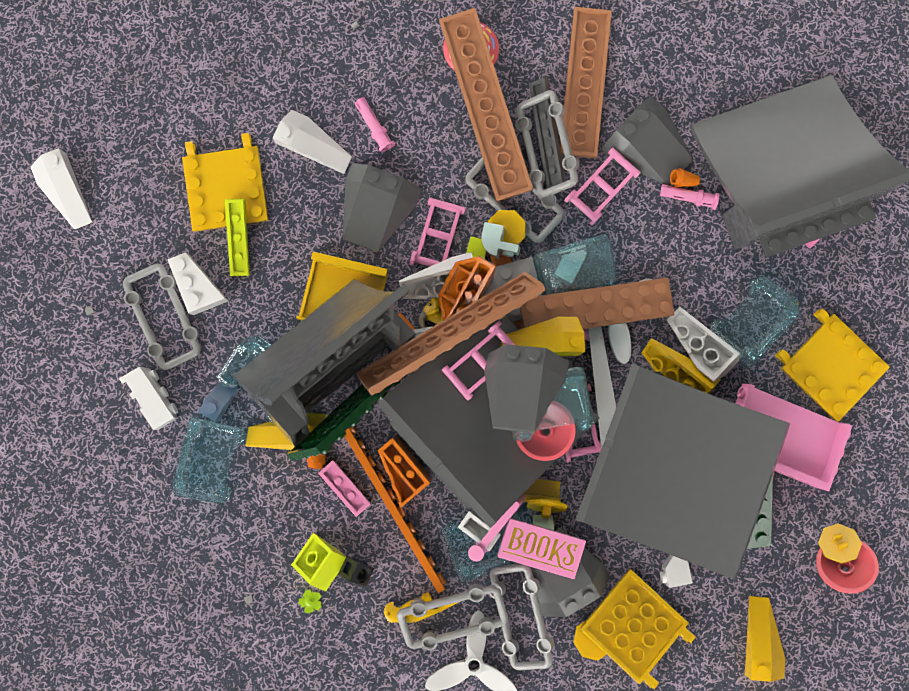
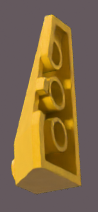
[501,317,585,356]
[641,338,721,394]
[245,413,327,450]
[745,596,785,682]

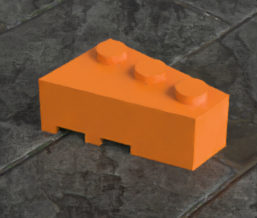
[378,435,434,508]

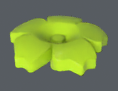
[298,589,322,614]

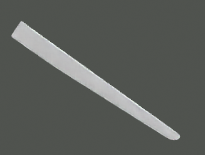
[588,327,616,448]

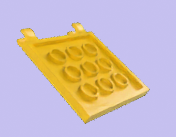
[182,133,269,232]
[775,308,890,422]
[579,569,696,689]

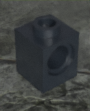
[338,556,374,586]

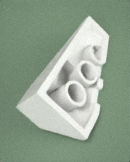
[273,110,352,174]

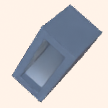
[198,379,239,422]

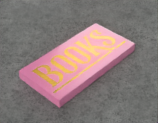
[497,518,586,579]

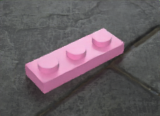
[318,460,371,517]

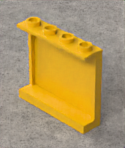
[296,252,389,321]

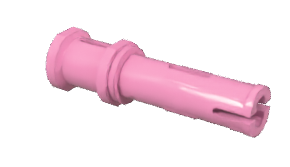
[355,97,395,153]
[660,184,720,210]

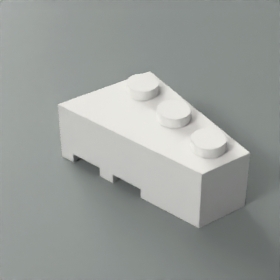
[168,253,229,315]
[119,367,178,430]

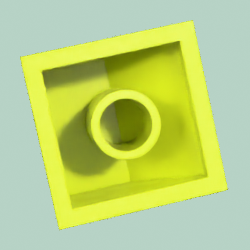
[291,533,346,591]

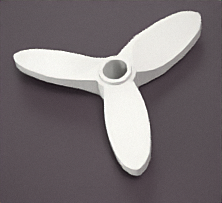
[608,279,652,364]
[425,610,517,691]

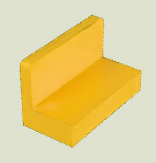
[523,479,561,502]

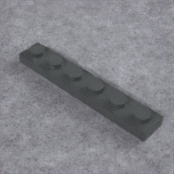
[529,77,566,188]

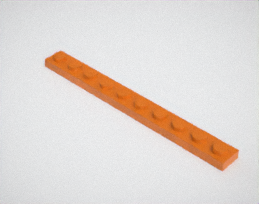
[345,427,446,594]

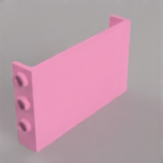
[735,384,852,491]

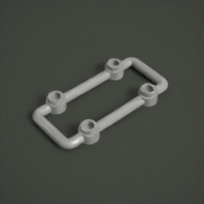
[515,90,579,197]
[465,158,565,243]
[123,263,201,370]
[490,564,554,671]
[397,584,508,650]

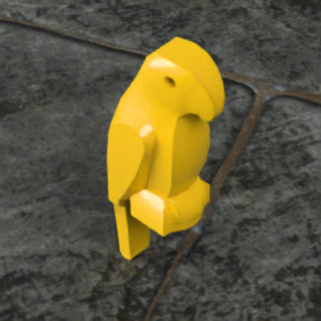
[384,592,458,623]

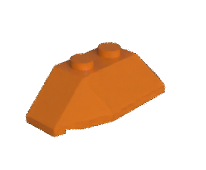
[438,256,496,321]

